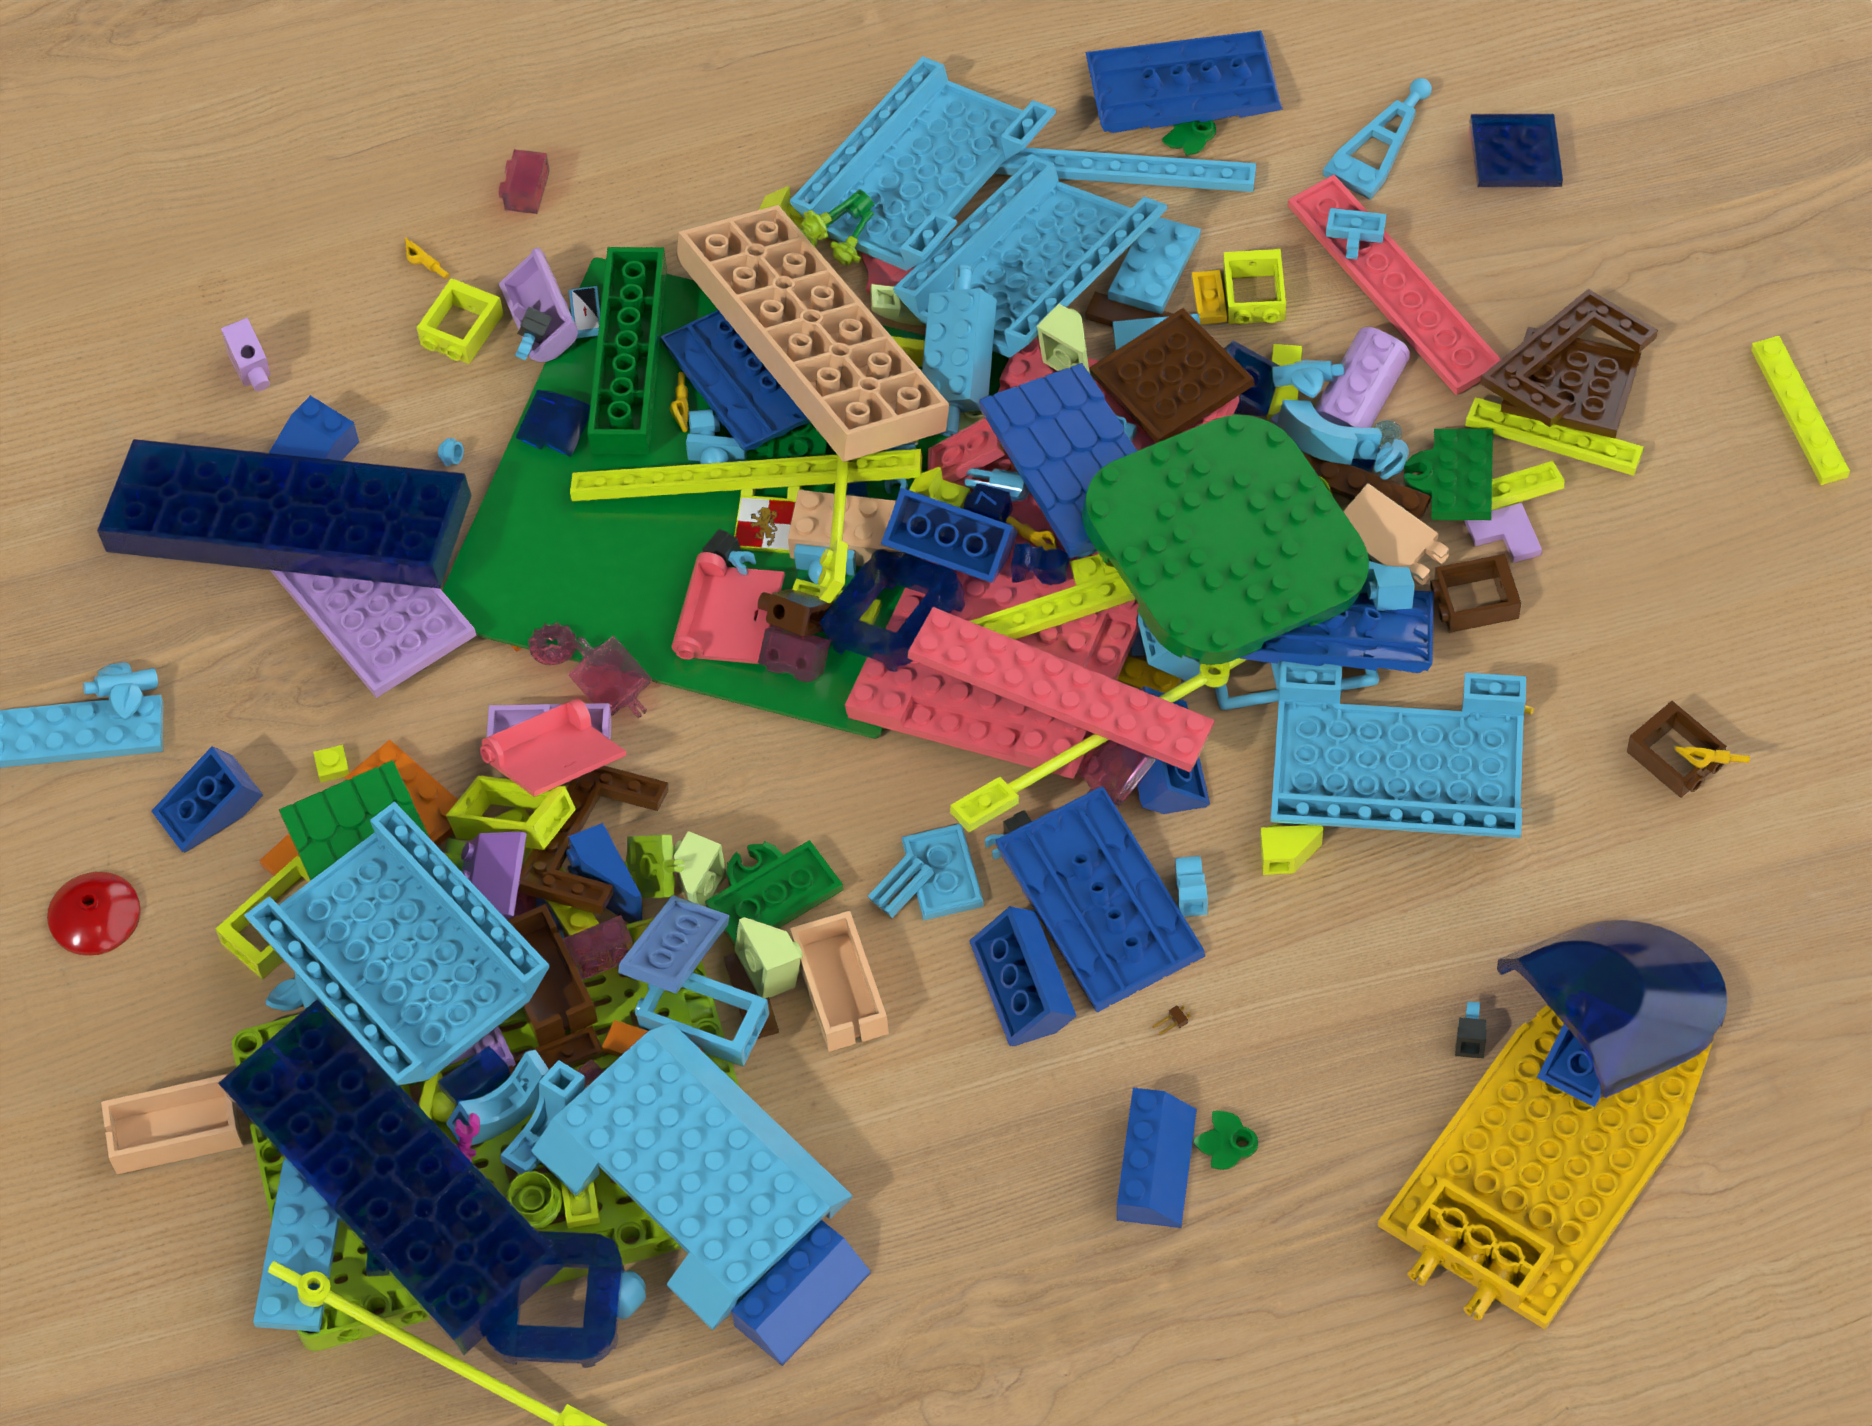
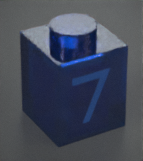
[964,483,1013,523]

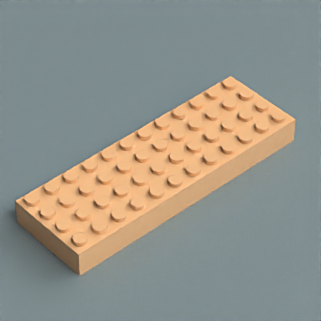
[677,205,949,462]

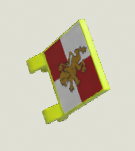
[734,486,802,553]

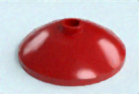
[47,872,141,956]

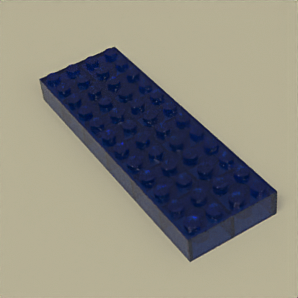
[97,439,472,589]
[218,999,565,1355]

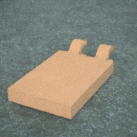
[1343,484,1449,587]

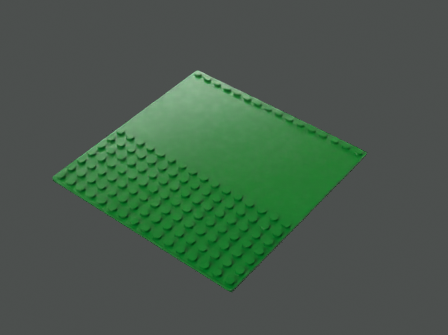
[442,257,1009,739]

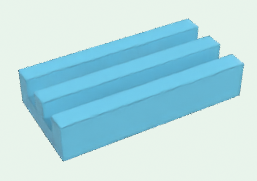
[868,851,934,918]

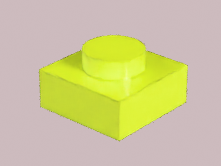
[313,745,350,783]

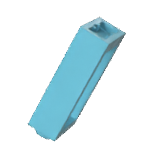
[635,972,769,1067]

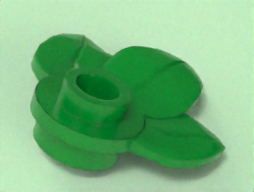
[1162,120,1216,155]
[1194,1111,1258,1170]

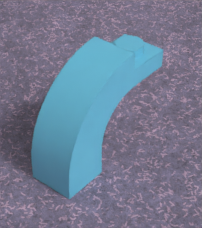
[1277,400,1382,465]
[446,1050,549,1145]
[501,1060,585,1174]

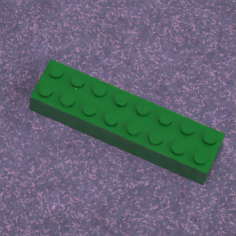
[587,247,667,455]

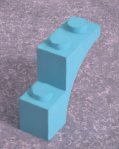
[1360,561,1415,611]

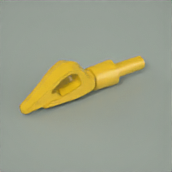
[405,237,450,280]
[669,372,688,432]
[1006,516,1060,561]
[1675,746,1750,769]

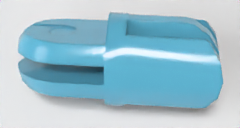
[1374,439,1409,480]
[965,468,1030,502]

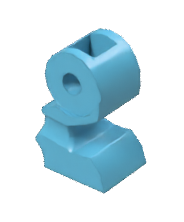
[1175,856,1208,917]

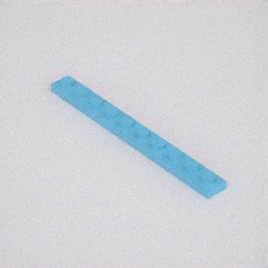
[994,147,1256,192]

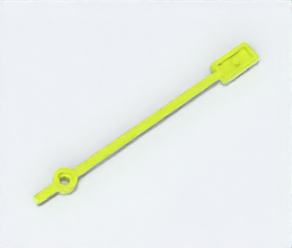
[818,456,849,603]
[950,658,1247,832]
[268,1261,608,1426]

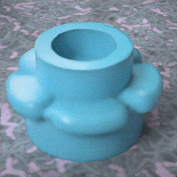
[438,438,464,466]

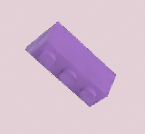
[461,832,527,920]

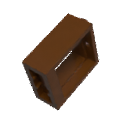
[1430,554,1521,633]
[1627,701,1727,798]

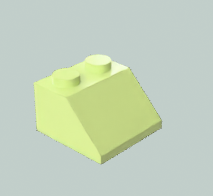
[1037,304,1090,374]
[673,831,726,907]
[735,917,803,999]

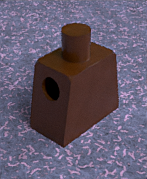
[758,589,835,636]

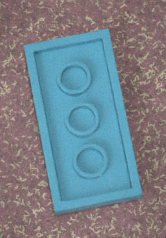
[1108,217,1201,315]

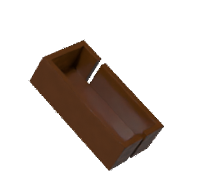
[507,904,598,1046]

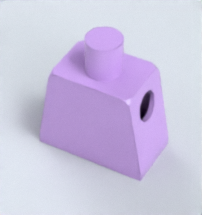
[221,318,270,391]

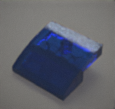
[515,390,590,457]

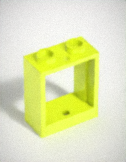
[1223,249,1286,325]
[417,278,504,364]

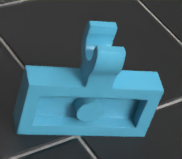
[1326,208,1387,260]

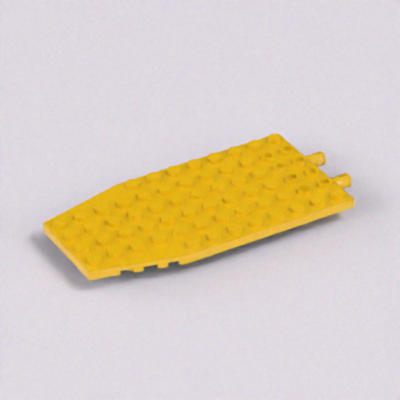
[1378,952,1722,1330]

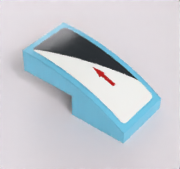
[569,286,600,338]

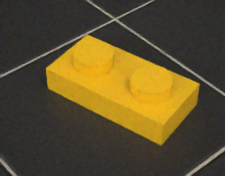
[1192,270,1227,325]
[1117,656,1182,693]

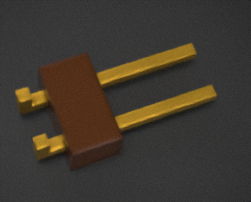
[1152,1005,1191,1036]

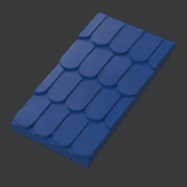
[1085,30,1283,133]
[660,310,810,452]
[979,363,1137,558]
[1240,590,1434,673]
[995,786,1205,1013]

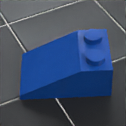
[258,395,359,501]
[151,746,263,853]
[566,823,642,924]
[1537,992,1643,1107]

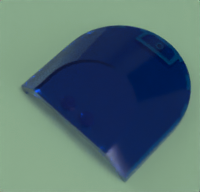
[1497,920,1727,1098]

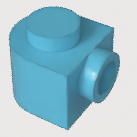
[689,409,720,436]

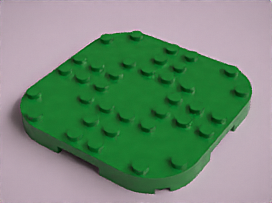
[1082,415,1369,665]

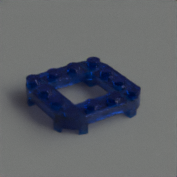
[820,549,966,672]
[484,1230,625,1368]

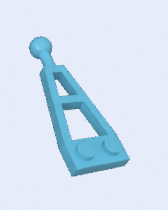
[1323,78,1432,200]

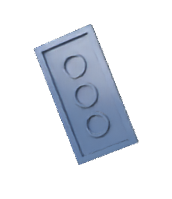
[618,895,729,994]

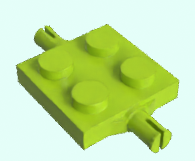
[623,835,684,898]

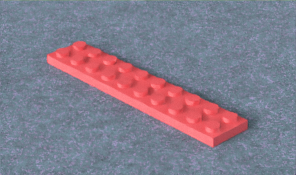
[1288,175,1501,395]
[908,607,1215,772]

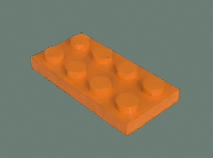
[345,739,458,847]

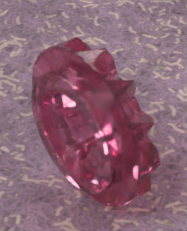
[529,622,577,665]

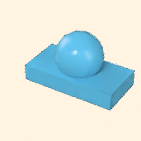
[686,434,747,464]
[794,544,856,584]

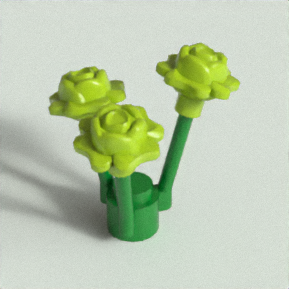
[797,189,875,266]

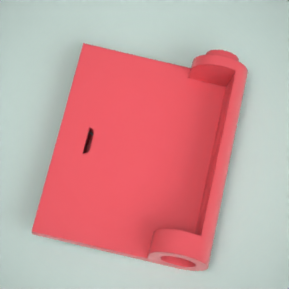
[672,552,785,664]
[480,698,626,797]

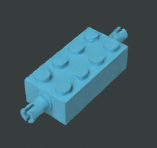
[922,265,997,437]

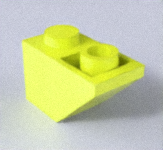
[1260,824,1323,875]

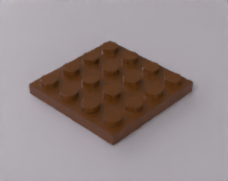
[1089,308,1254,443]
[1500,327,1641,439]

